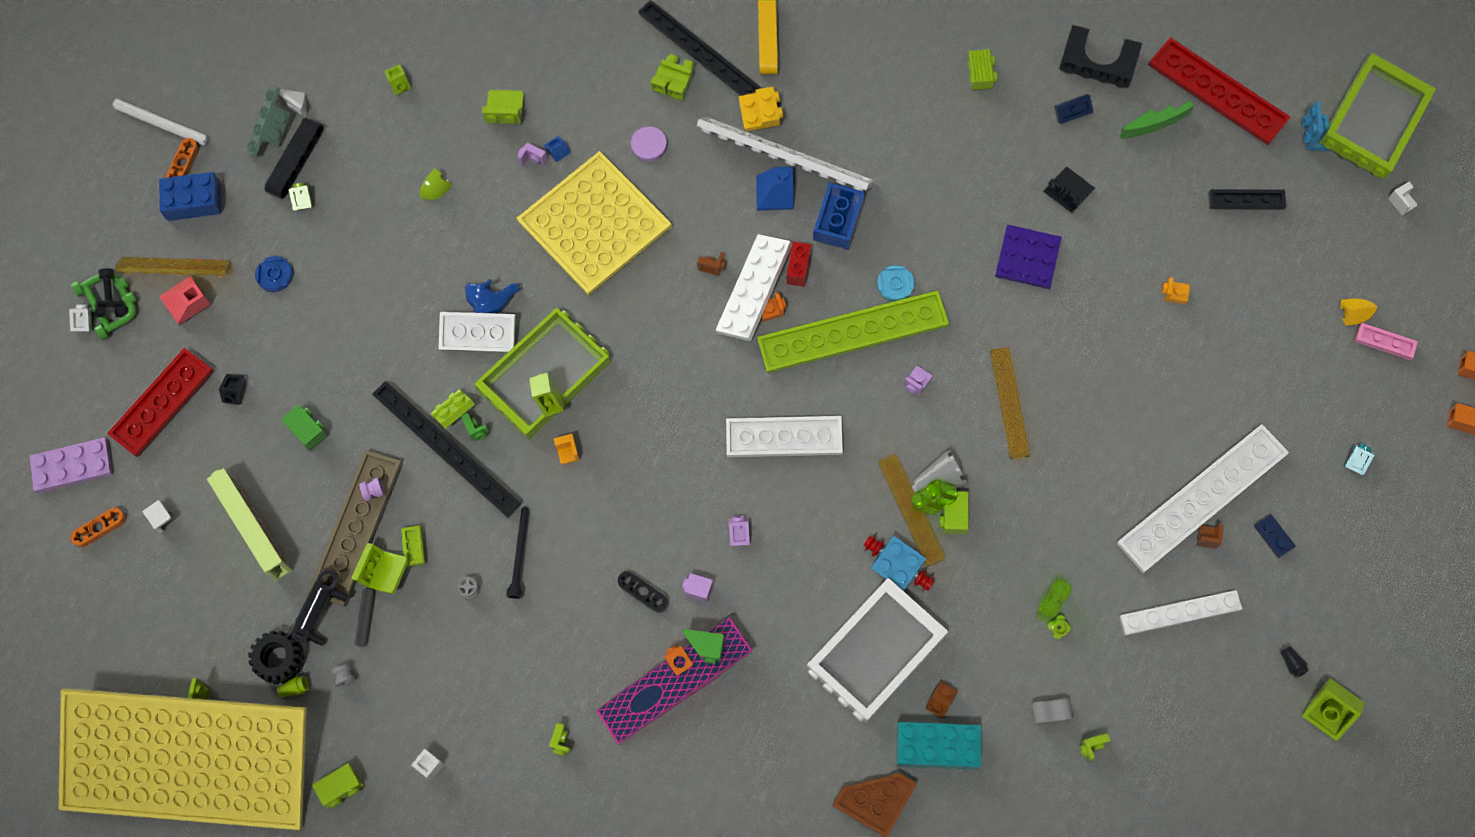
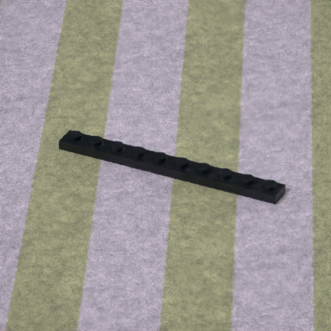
[638,0,781,108]
[372,381,521,518]

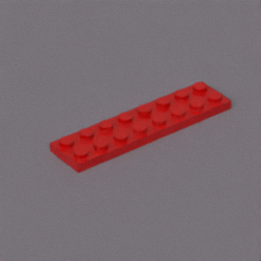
[1148,37,1291,145]

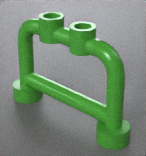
[70,272,137,340]

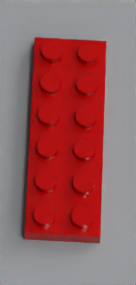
[107,348,214,457]

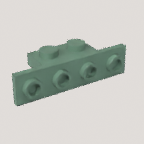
[247,87,290,156]

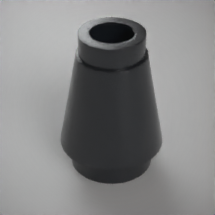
[1281,646,1309,678]

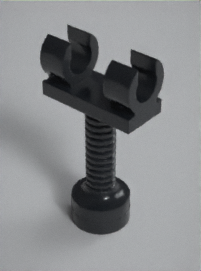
[94,268,125,317]

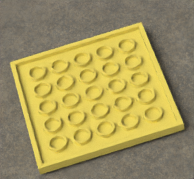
[516,151,672,296]

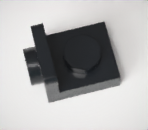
[219,374,246,405]

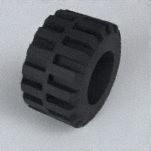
[248,631,305,684]

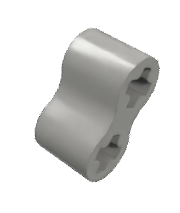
[1032,699,1073,725]

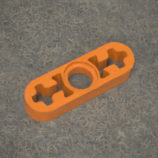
[166,138,199,178]
[70,508,126,548]

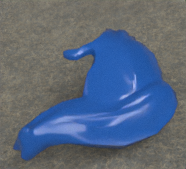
[464,279,521,314]

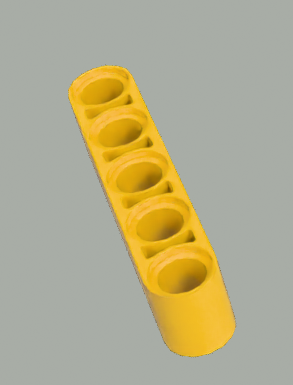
[758,0,778,75]

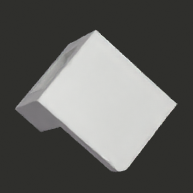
[1388,182,1417,215]
[142,500,171,534]
[412,749,444,781]

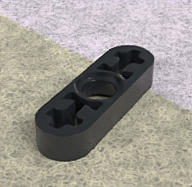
[618,572,668,613]

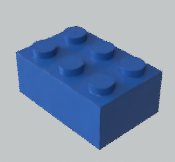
[159,172,222,221]
[813,182,865,250]

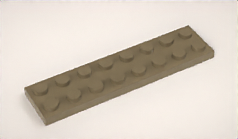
[307,450,402,607]

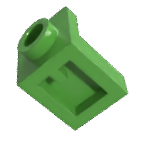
[461,412,490,441]

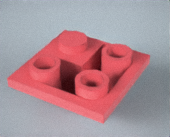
[159,276,210,325]

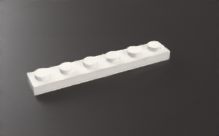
[1119,590,1242,636]

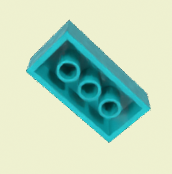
[896,722,981,770]

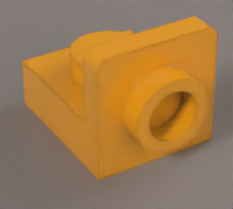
[1162,277,1190,304]

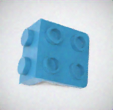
[1302,101,1330,151]

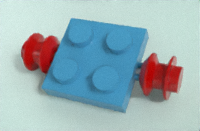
[863,535,935,592]

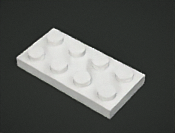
[439,312,516,352]

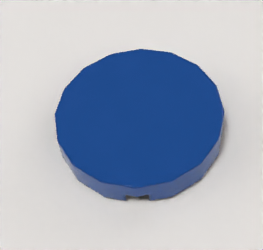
[255,256,293,292]

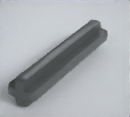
[355,588,374,647]

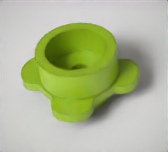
[1047,615,1071,639]

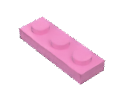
[1355,323,1418,361]

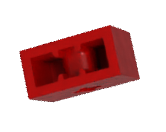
[786,242,811,287]

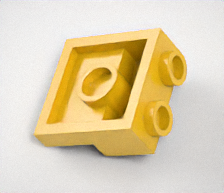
[738,87,783,132]

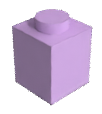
[682,573,713,603]

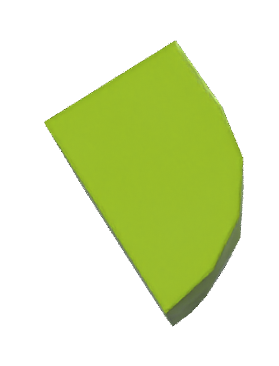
[419,168,452,200]

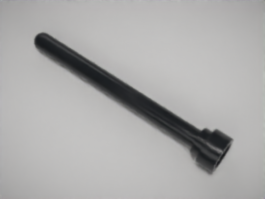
[506,507,529,599]

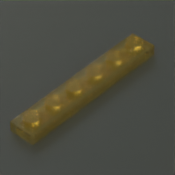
[116,257,232,276]
[990,347,1030,460]
[878,454,945,567]

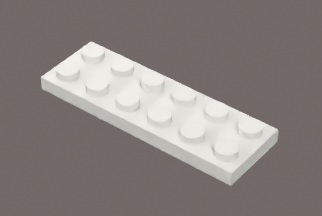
[716,234,792,341]
[726,416,843,457]

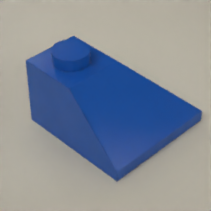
[756,167,794,211]

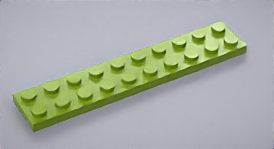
[757,290,949,373]

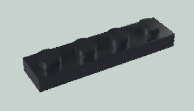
[1209,189,1286,210]

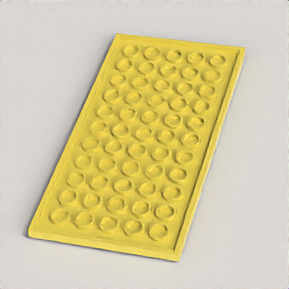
[59,688,306,830]

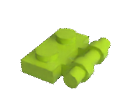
[430,389,475,429]

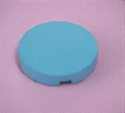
[877,265,915,302]

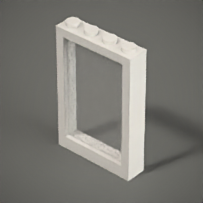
[807,578,948,723]

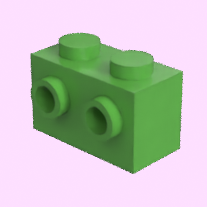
[281,404,327,451]

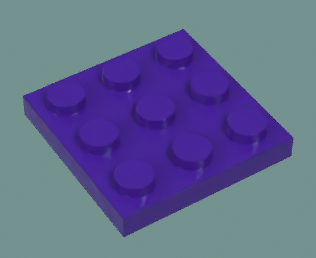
[995,224,1062,290]

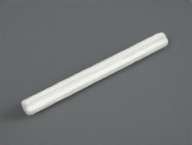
[112,99,208,145]

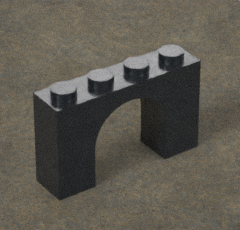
[1059,24,1142,89]

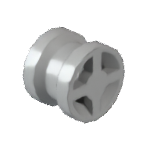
[457,577,480,600]
[331,664,355,687]

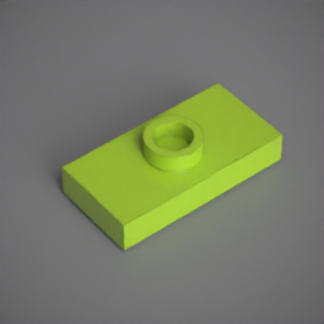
[401,525,425,567]

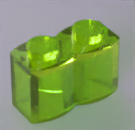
[912,480,958,515]
[1035,578,1072,624]

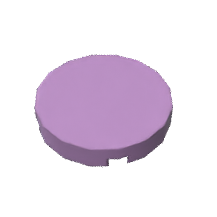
[631,126,667,162]

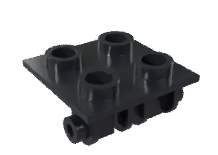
[1043,166,1095,213]

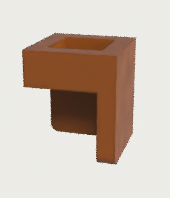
[1197,524,1224,549]

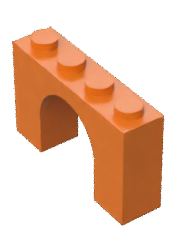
[1447,351,1475,435]

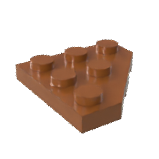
[832,773,917,837]

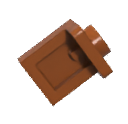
[926,681,958,718]

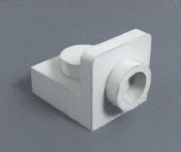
[69,304,94,331]

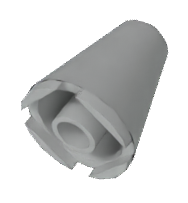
[911,450,968,497]

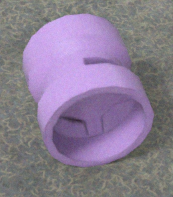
[359,477,385,502]

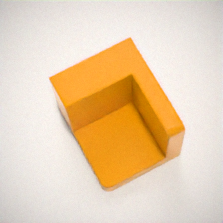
[554,434,580,465]

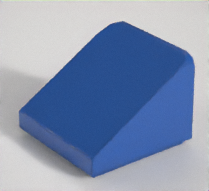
[544,136,570,162]

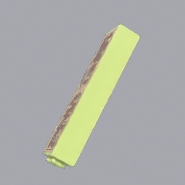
[207,468,293,581]

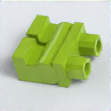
[650,54,694,101]

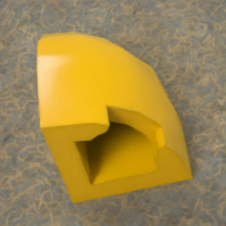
[1340,298,1378,326]

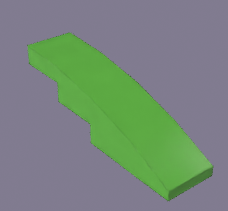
[1120,100,1194,139]

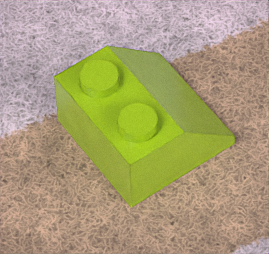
[1302,678,1365,741]

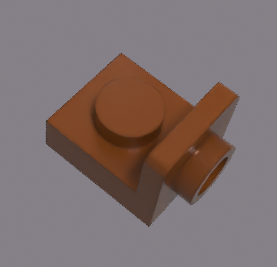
[697,252,727,276]

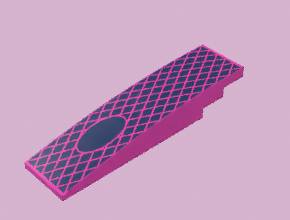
[596,618,752,745]

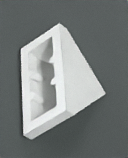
[277,89,307,117]

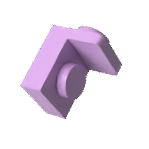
[518,142,548,166]
[904,366,933,396]
[729,515,750,546]

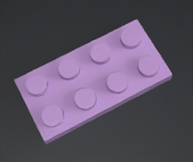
[29,437,113,493]

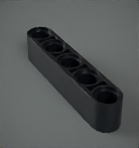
[264,118,324,199]

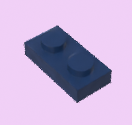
[1054,94,1094,124]
[1254,514,1296,559]

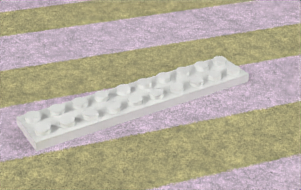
[697,117,875,191]
[1116,424,1289,573]

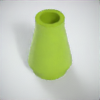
[277,675,309,698]

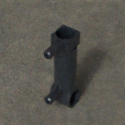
[290,568,348,646]

